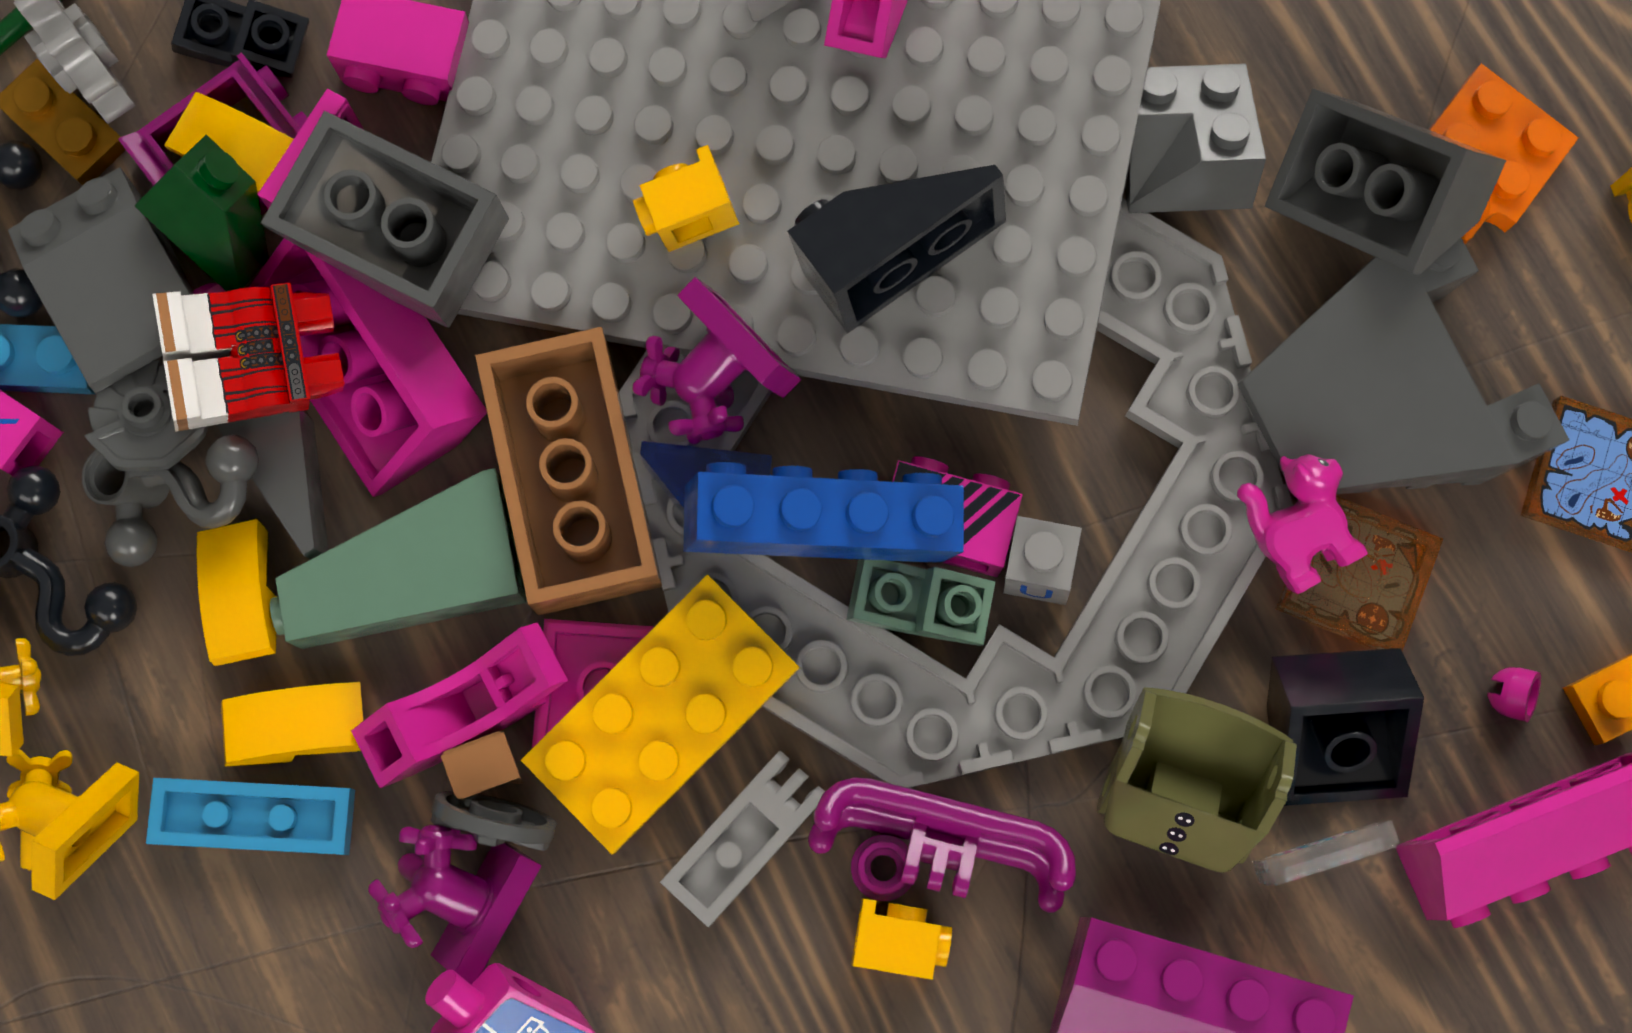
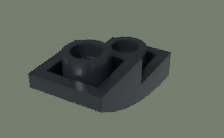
[171,0,309,78]

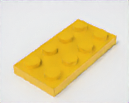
[521,574,800,855]

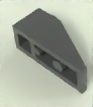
[216,410,328,560]

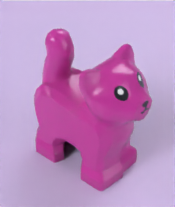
[1237,454,1368,594]

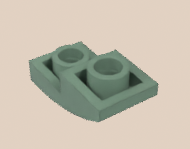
[846,559,996,646]

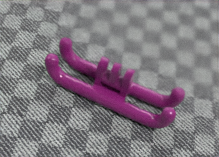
[808,777,1076,913]

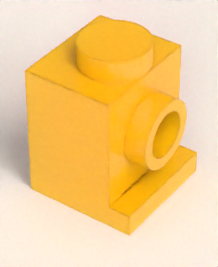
[633,145,740,252]
[851,898,952,980]

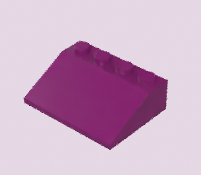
[1050,917,1354,1033]

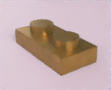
[0,59,126,185]

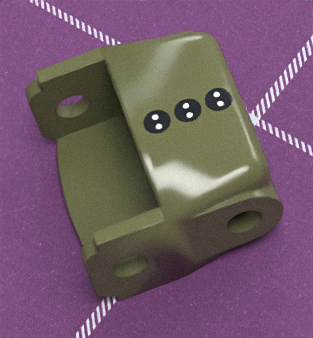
[1097,687,1297,873]

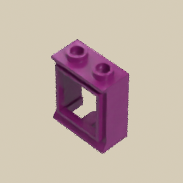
[118,52,307,215]

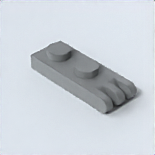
[660,751,825,928]

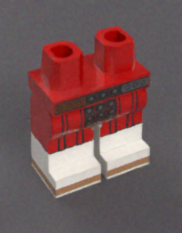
[152,282,345,432]

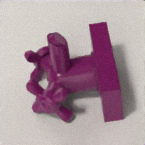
[632,277,802,445]
[368,825,542,984]

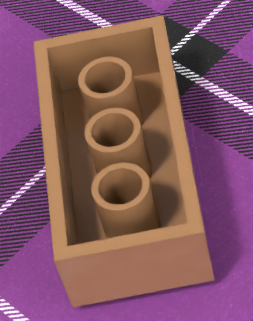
[475,327,662,616]

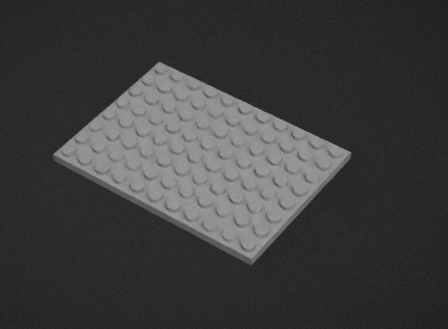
[431,0,1161,426]

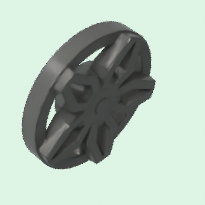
[431,791,557,851]

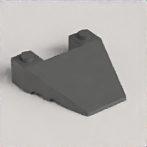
[1237,238,1569,497]

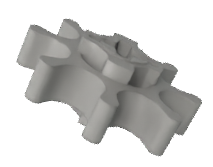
[13,0,135,124]

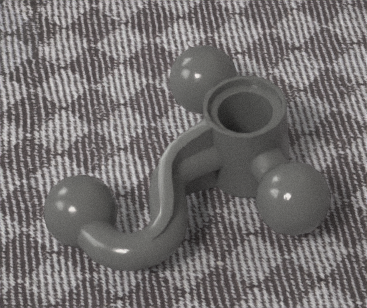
[82,435,259,567]

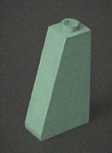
[270,468,527,649]

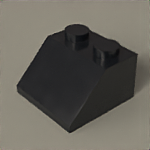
[1267,648,1424,806]

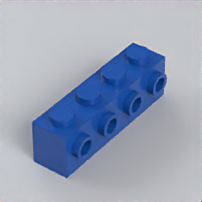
[683,462,964,563]

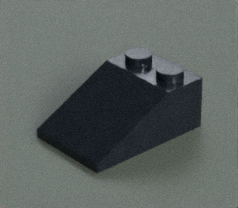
[787,165,1006,334]

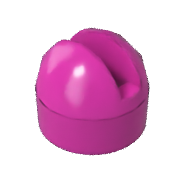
[1487,667,1541,722]

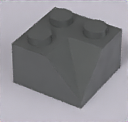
[1124,64,1266,213]

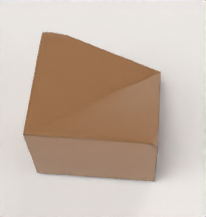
[441,731,523,799]

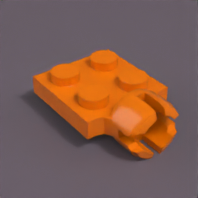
[1428,63,1579,244]

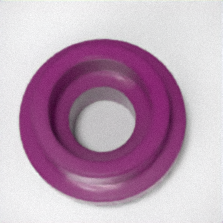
[851,835,912,901]

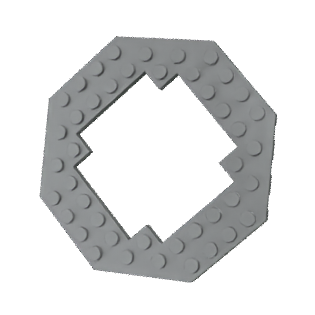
[619,198,1293,788]

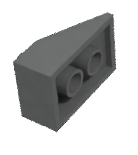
[261,111,509,328]
[8,167,194,393]

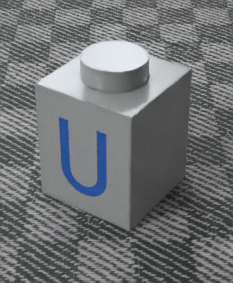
[1003,516,1082,605]

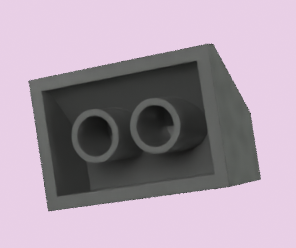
[1264,88,1506,275]

